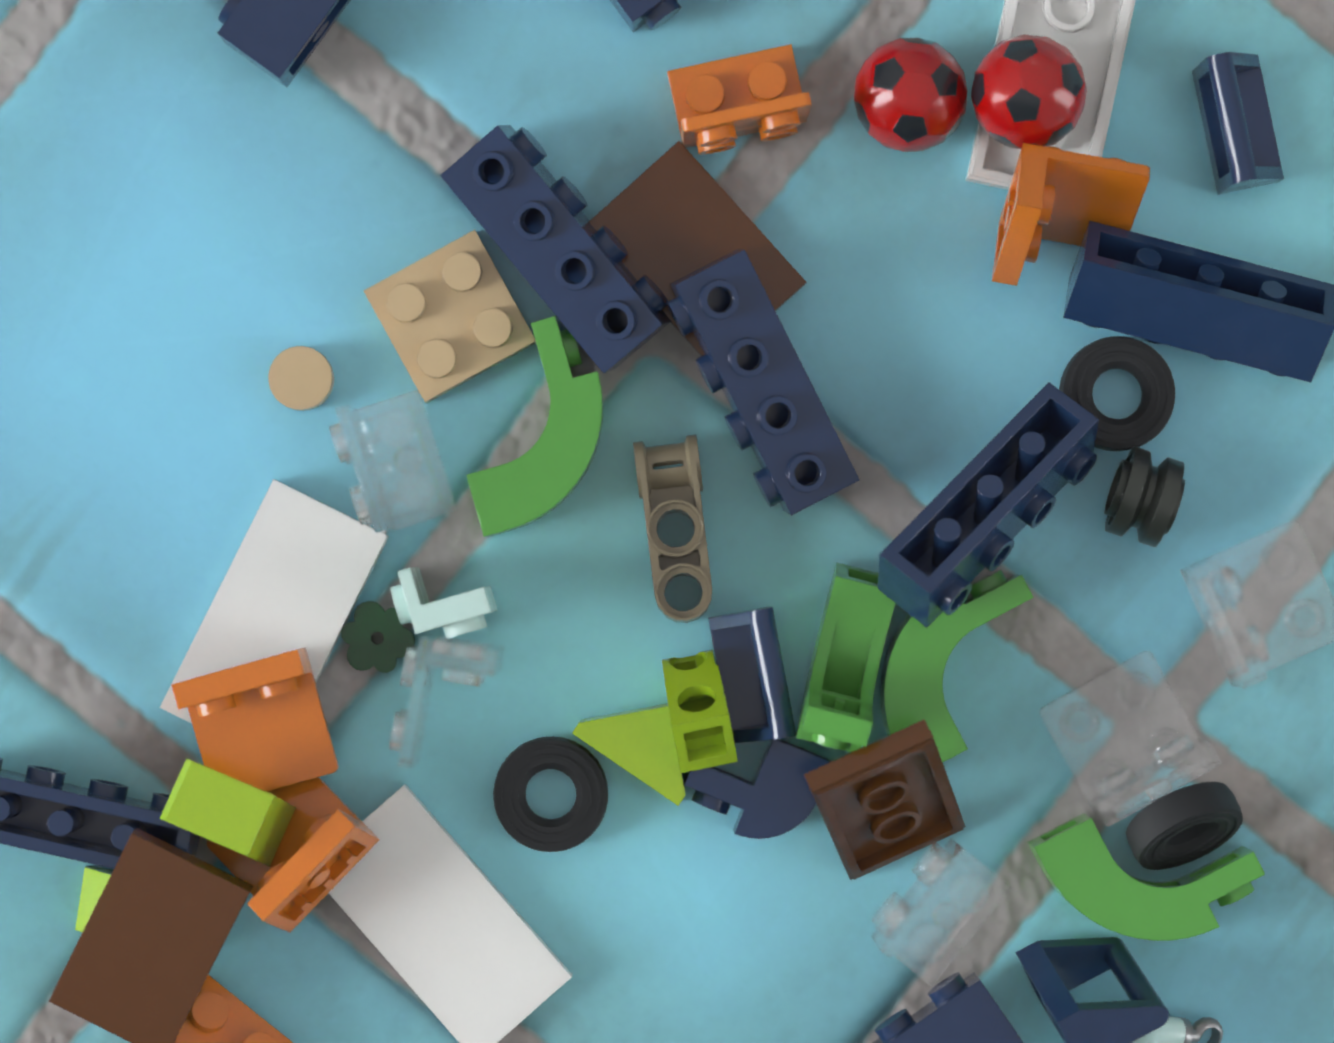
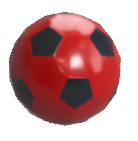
[971,34,1087,149]
[854,38,968,152]

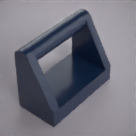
[1192,52,1284,195]
[708,606,796,743]
[1015,937,1169,1043]

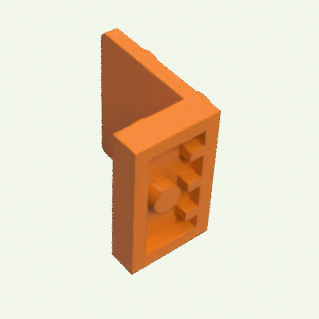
[667,44,812,155]
[992,143,1150,286]
[171,647,339,792]
[207,777,380,932]

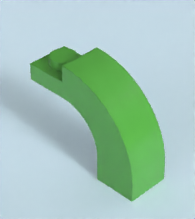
[466,316,604,537]
[796,562,896,752]
[880,569,1034,762]
[1028,813,1265,941]

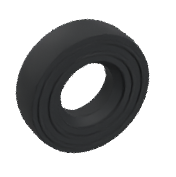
[1059,336,1175,451]
[493,736,608,852]
[1126,782,1243,870]

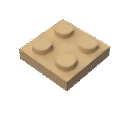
[364,230,536,404]

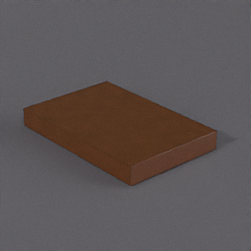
[589,141,807,356]
[804,719,966,880]
[48,827,253,1043]

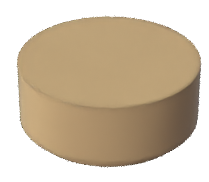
[268,346,334,411]

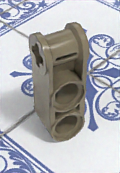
[633,435,712,623]

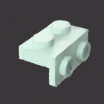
[391,567,498,639]

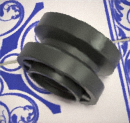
[1104,446,1185,547]

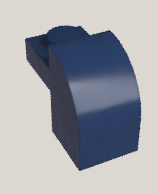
[684,739,832,839]

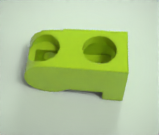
[662,650,738,773]

